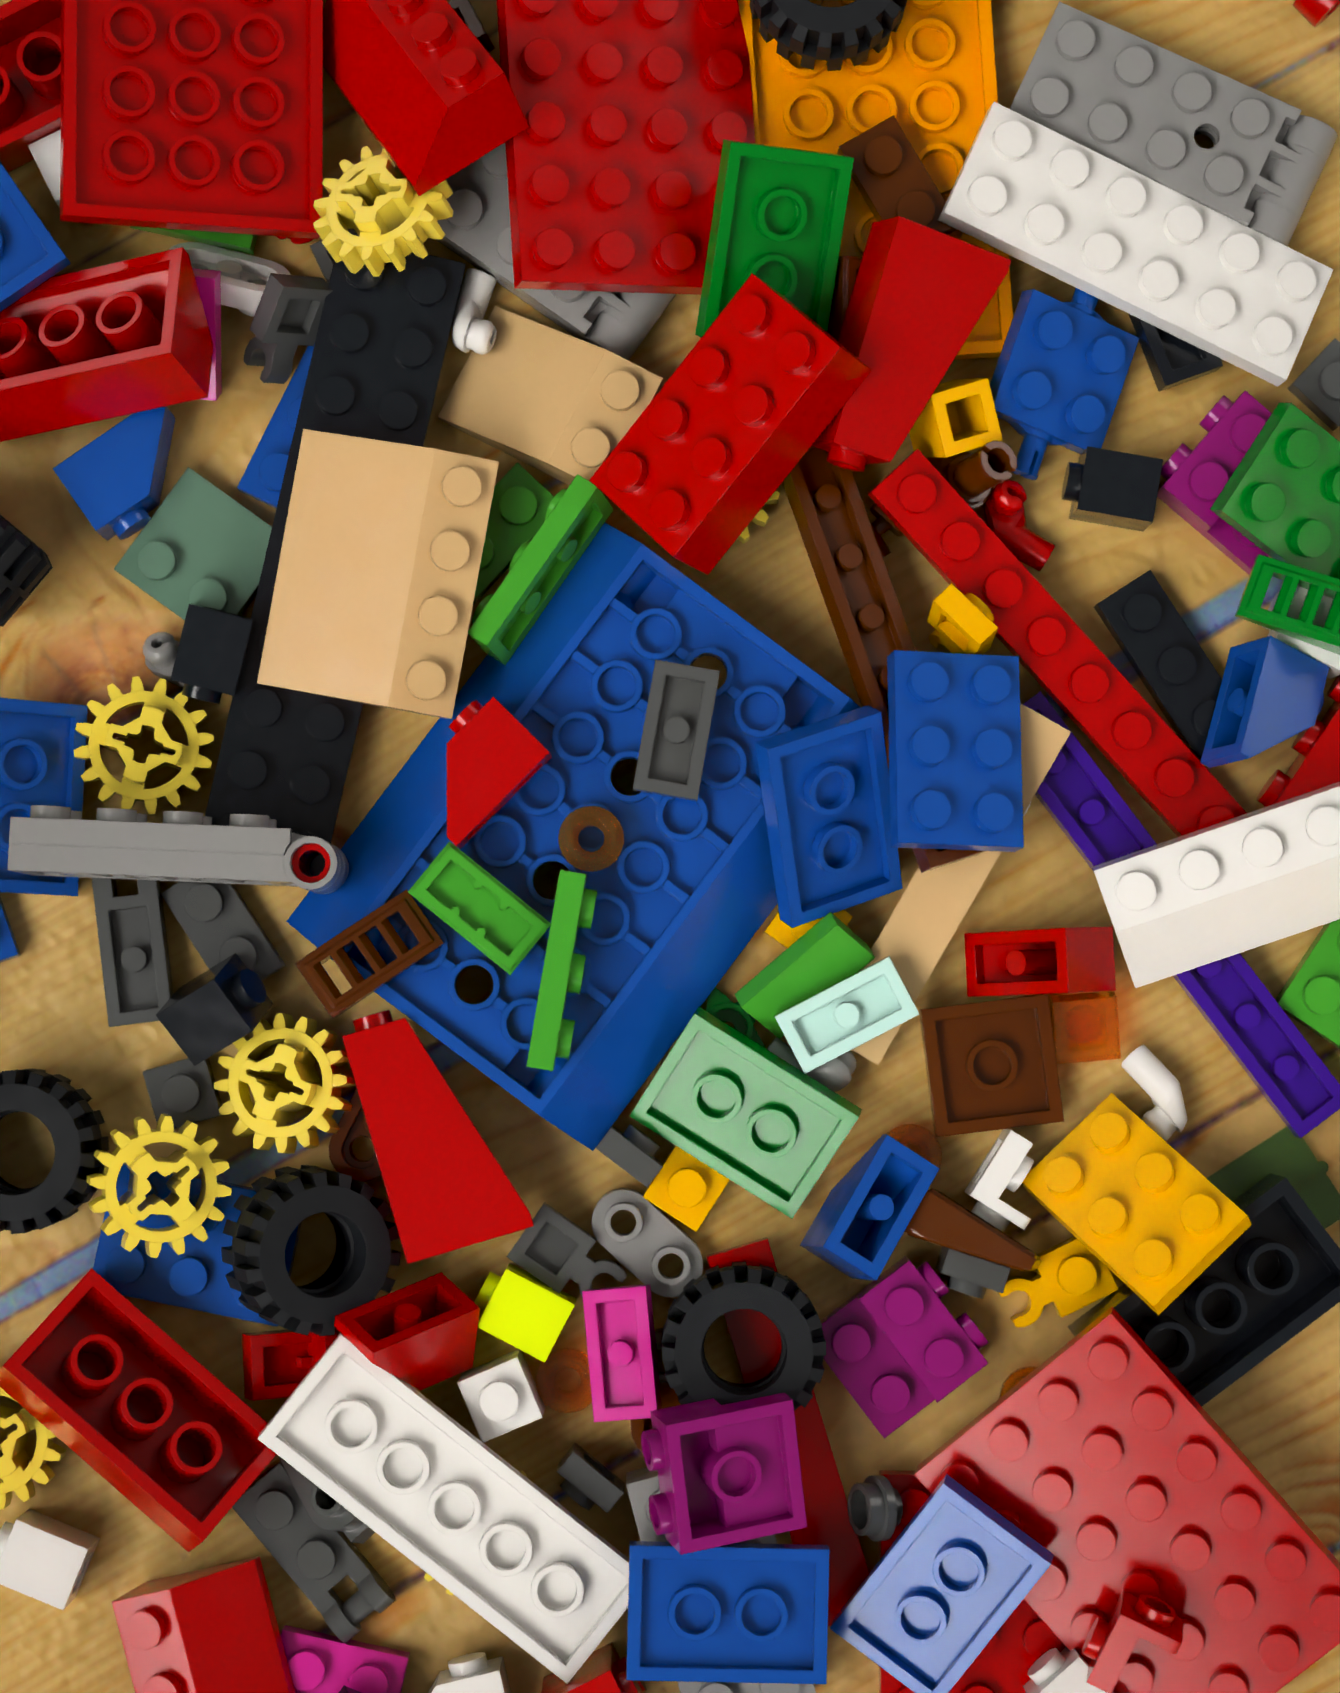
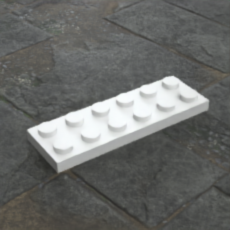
[938,102,1334,387]
[257,1333,629,1684]

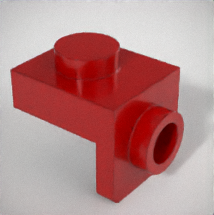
[242,1329,337,1401]
[1081,1590,1184,1693]

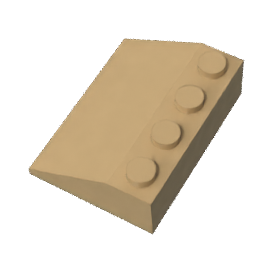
[257,429,499,719]

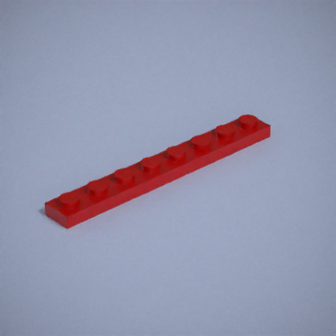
[868,449,1247,837]

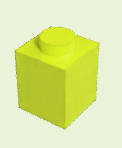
[474,1263,577,1363]

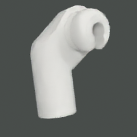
[452,268,497,355]
[1121,1044,1188,1141]

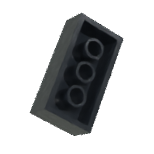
[1068,1173,1340,1407]

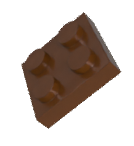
[919,994,1064,1137]

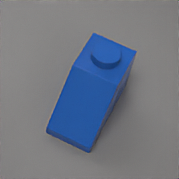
[53,406,176,541]
[1200,636,1329,768]
[800,1134,940,1281]

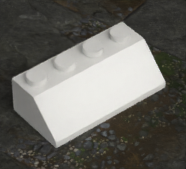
[1093,782,1340,988]

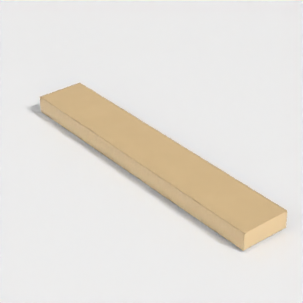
[852,703,1071,1065]

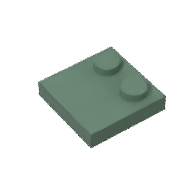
[114,467,272,620]

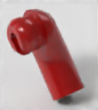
[984,480,1055,572]

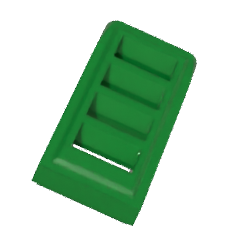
[1235,554,1340,655]

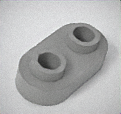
[592,1188,703,1297]

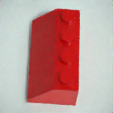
[323,0,529,196]
[0,247,213,442]
[112,1556,296,1693]

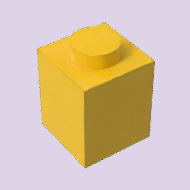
[909,378,1003,458]

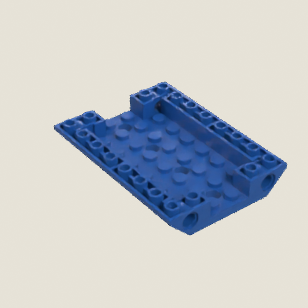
[286,523,860,1151]

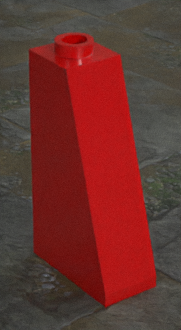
[812,216,1011,472]
[342,1010,534,1264]

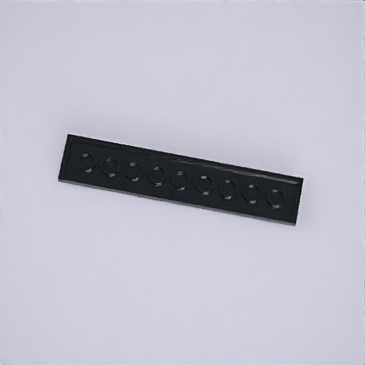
[205,252,466,877]

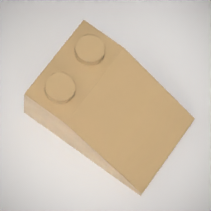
[438,306,663,500]

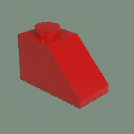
[447,696,552,849]
[964,926,1116,997]
[334,1272,480,1391]

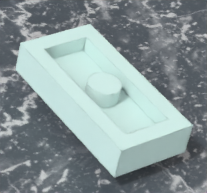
[775,956,919,1074]

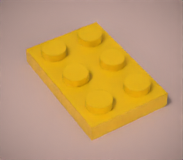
[1022,1093,1252,1316]

